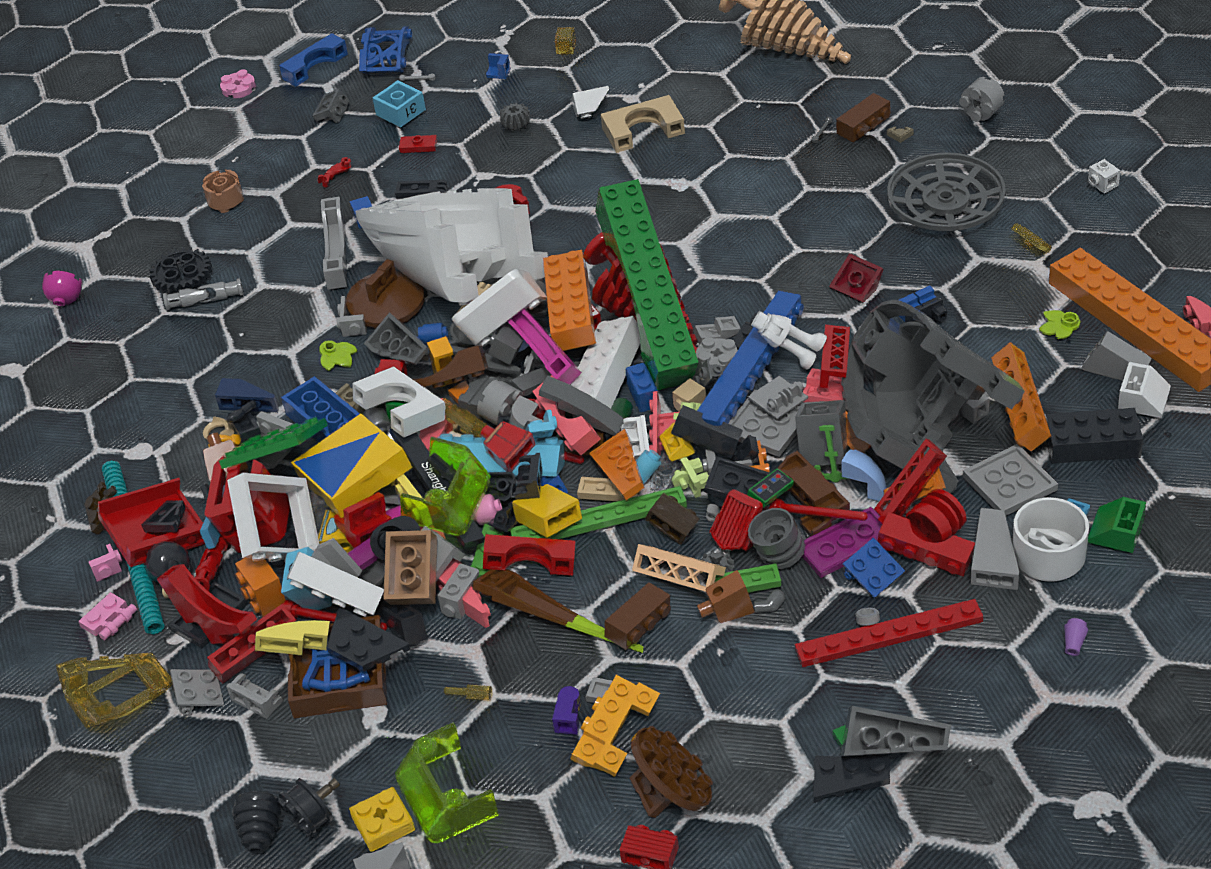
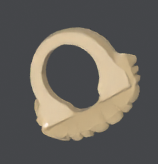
[203,416,235,441]

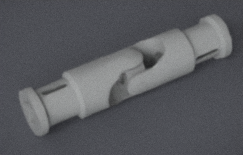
[163,278,244,310]

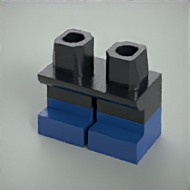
[899,285,947,323]

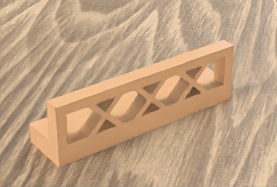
[632,544,726,592]

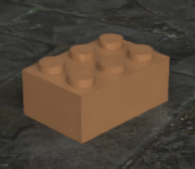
[384,530,437,605]

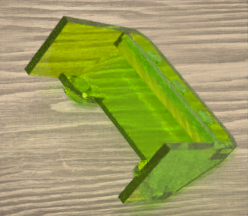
[400,436,490,536]
[395,722,499,843]

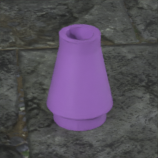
[1064,618,1088,656]

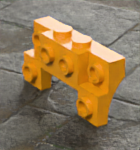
[571,675,660,777]

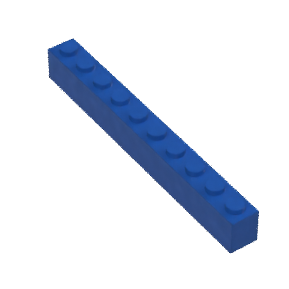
[697,291,804,426]

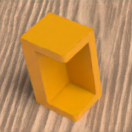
[427,337,456,387]

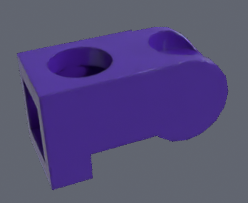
[552,686,581,735]

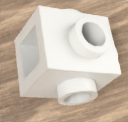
[1088,159,1120,193]

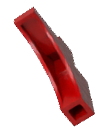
[157,564,257,644]

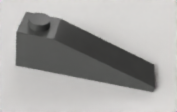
[364,312,429,365]

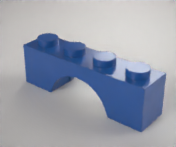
[279,33,348,87]

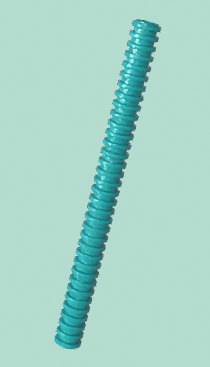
[102,461,165,634]

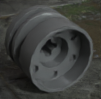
[748,508,806,569]

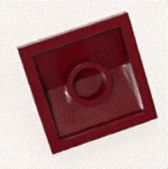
[829,253,884,303]

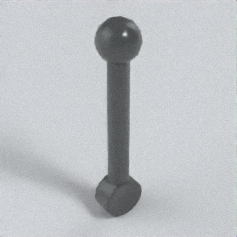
[811,117,833,143]

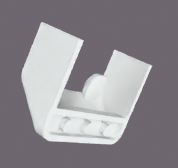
[452,269,547,347]

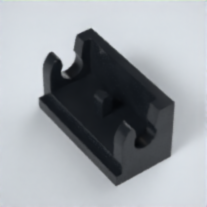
[515,453,543,499]

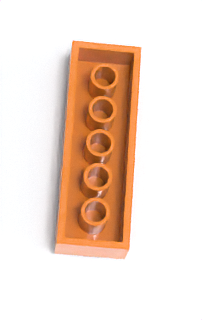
[543,250,596,351]

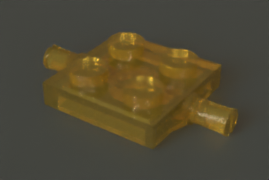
[442,398,487,438]

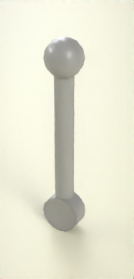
[399,74,435,82]

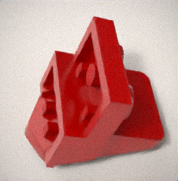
[709,489,763,551]
[334,492,392,548]

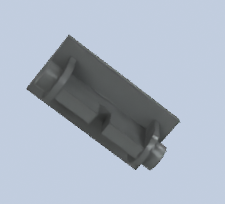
[692,359,723,389]

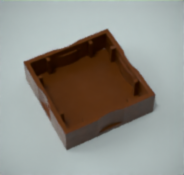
[288,615,387,719]

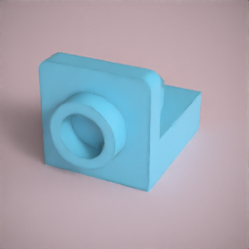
[525,410,557,438]

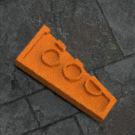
[590,429,644,500]

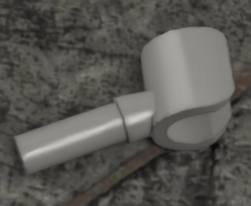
[706,504,719,522]

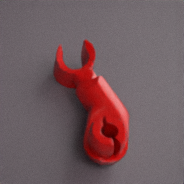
[318,157,351,188]

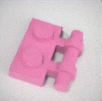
[78,592,137,640]

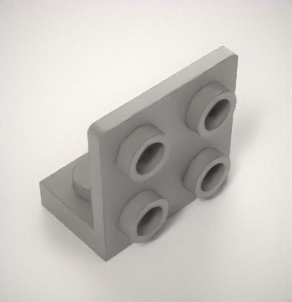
[252,411,295,469]

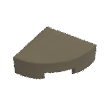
[887,127,914,143]

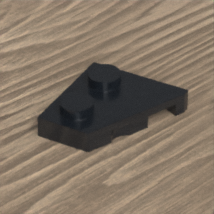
[141,500,186,533]

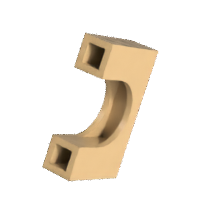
[601,95,685,153]

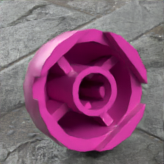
[42,271,83,306]

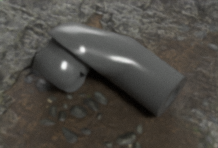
[754,589,785,613]

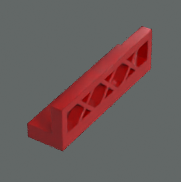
[819,325,850,388]
[874,439,947,524]

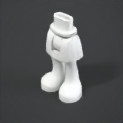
[751,311,827,370]

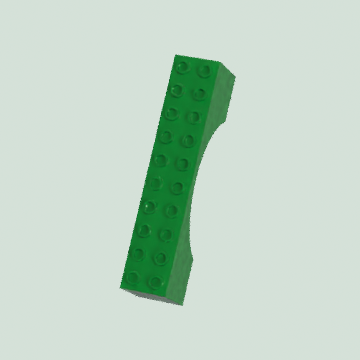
[595,179,699,390]

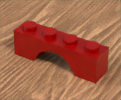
[878,512,975,577]
[483,534,575,576]

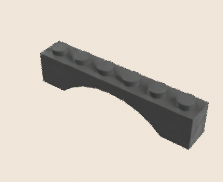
[488,280,548,365]

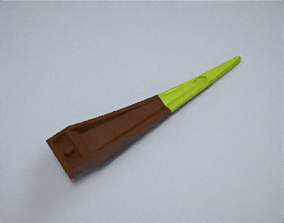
[473,569,644,653]

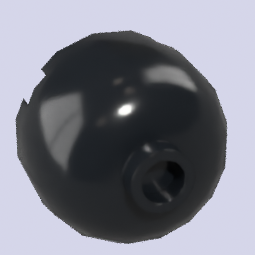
[144,541,191,584]

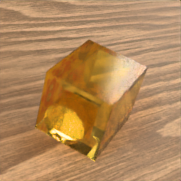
[555,27,576,54]

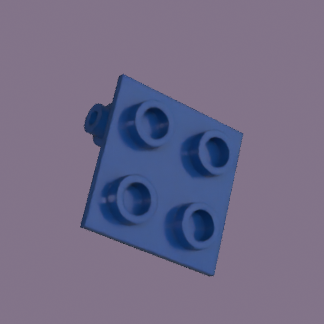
[843,537,905,598]

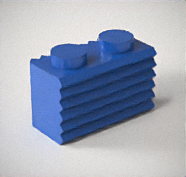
[626,363,658,412]

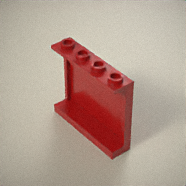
[98,478,205,567]

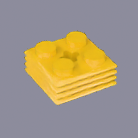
[349,787,415,852]

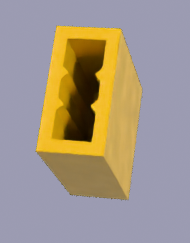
[512,484,582,537]

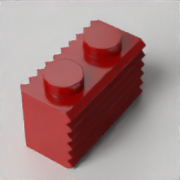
[620,825,679,869]

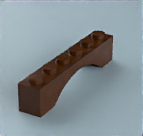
[360,344,489,388]

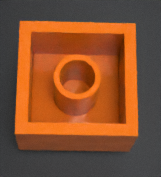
[235,558,286,618]

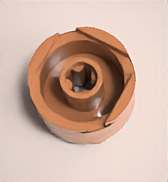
[202,170,244,213]

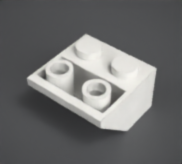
[1118,362,1171,418]

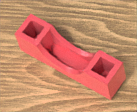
[533,375,601,455]

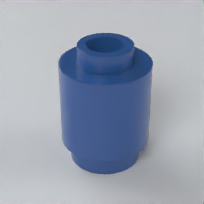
[418,323,448,344]

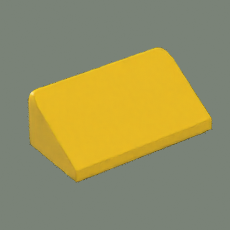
[659,423,695,461]

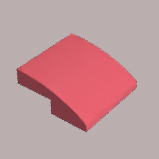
[803,368,845,402]

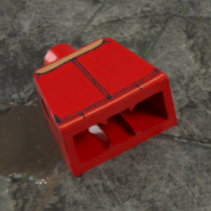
[480,422,536,472]

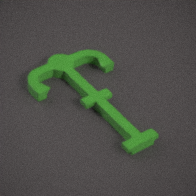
[814,425,849,482]

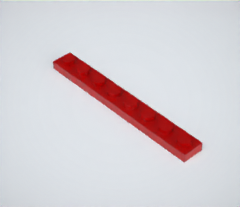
[795,599,983,668]

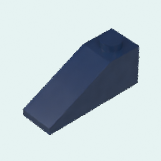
[215,378,279,413]

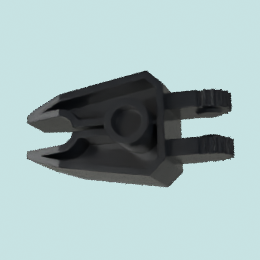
[473,472,518,505]

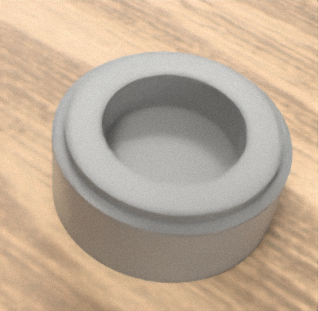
[856,608,880,625]

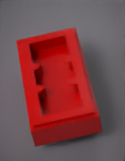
[399,135,437,153]

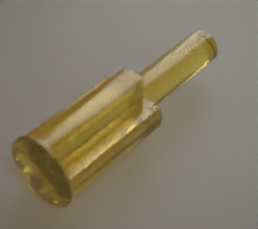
[444,685,493,700]

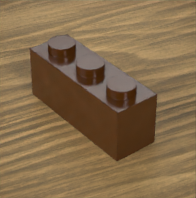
[836,93,891,142]
[604,582,671,650]

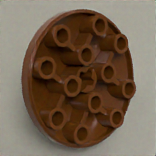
[346,259,425,329]
[630,726,713,818]

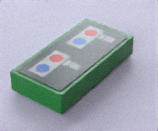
[747,468,794,508]

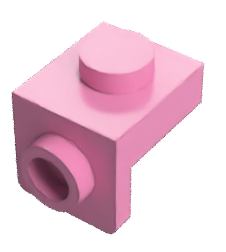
[89,544,122,582]

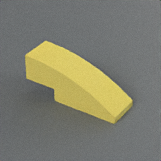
[255,620,330,655]

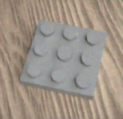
[729,390,800,457]
[963,444,1058,516]

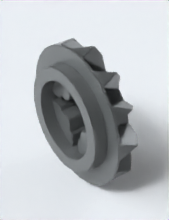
[699,550,734,579]

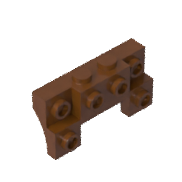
[778,451,850,536]

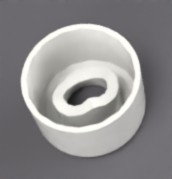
[1012,498,1089,582]

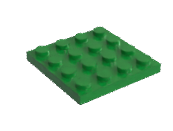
[219,417,328,469]

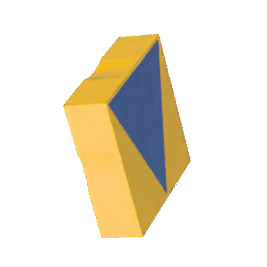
[291,413,412,518]

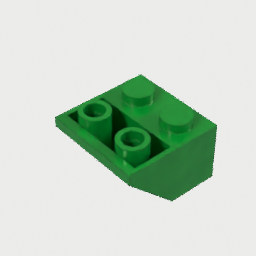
[1088,497,1146,553]

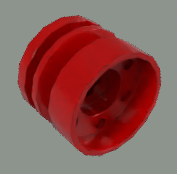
[905,489,967,543]

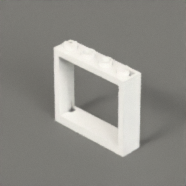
[227,473,319,562]

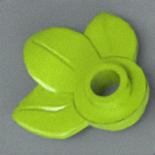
[1039,310,1080,339]
[319,341,357,371]

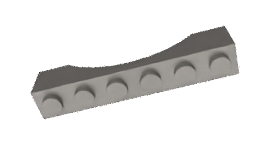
[321,196,347,290]

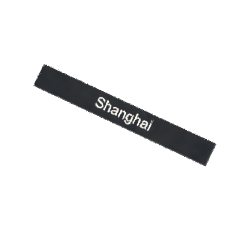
[389,427,485,549]

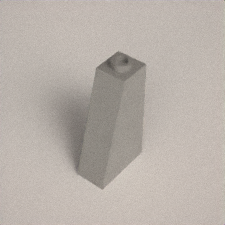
[971,508,1019,590]

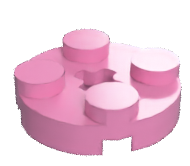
[220,70,256,98]

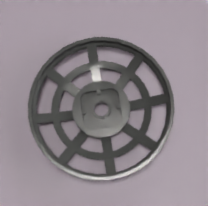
[887,153,1006,231]

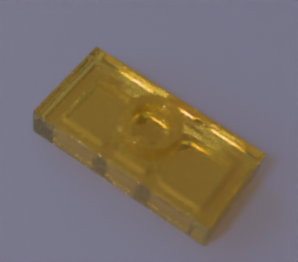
[1011,223,1052,253]

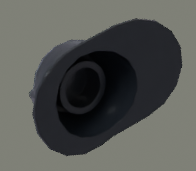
[370,516,421,560]

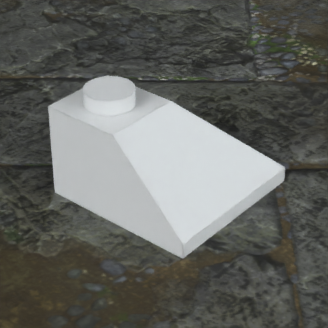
[571,86,609,119]

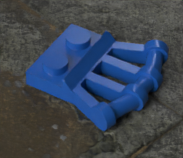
[302,635,370,692]

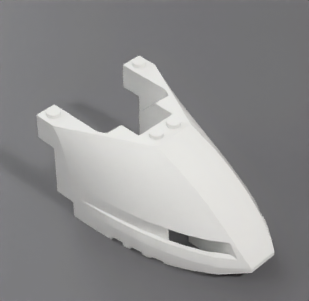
[355,188,548,305]

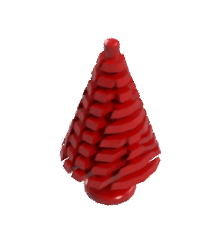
[583,232,698,353]

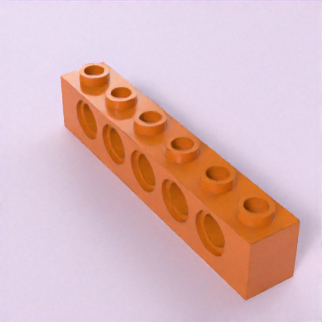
[991,342,1051,451]

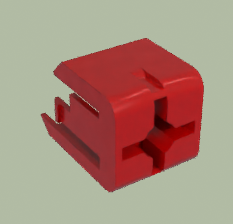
[205,455,290,553]

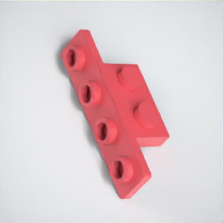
[649,391,679,461]

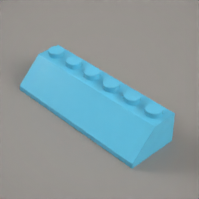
[431,434,565,476]

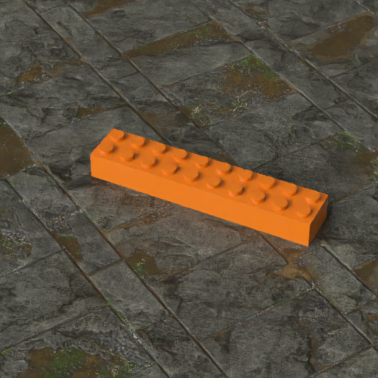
[1049,248,1211,392]

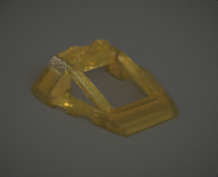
[56,653,173,728]

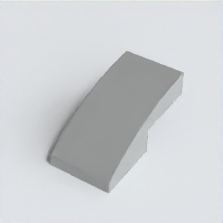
[694,316,741,344]

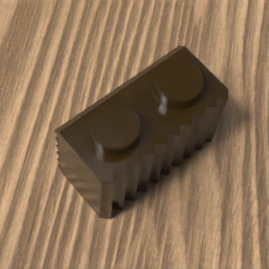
[645,493,700,545]

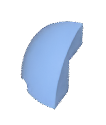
[842,450,887,501]

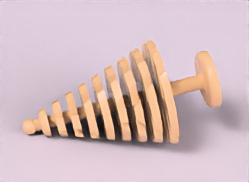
[719,0,851,64]

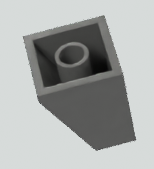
[795,400,848,467]

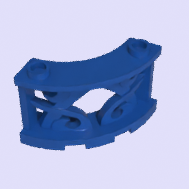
[359,26,412,74]

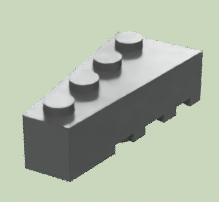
[841,706,951,756]

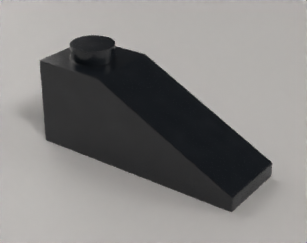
[376,600,427,647]

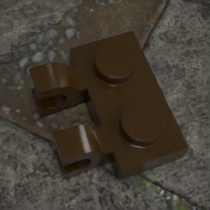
[84,481,117,535]

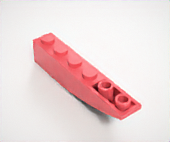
[421,523,491,628]

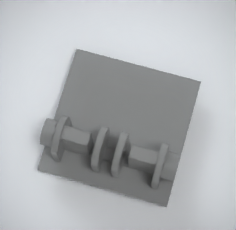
[748,376,808,419]
[170,669,224,715]

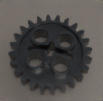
[149,247,212,294]

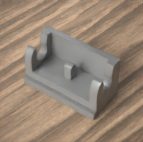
[226,673,283,719]

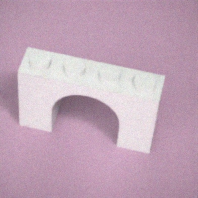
[353,367,446,437]

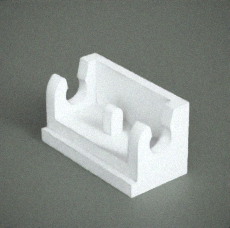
[621,415,650,460]

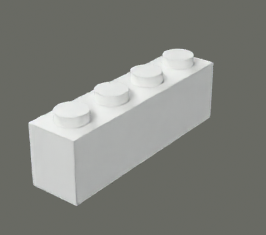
[287,552,384,617]

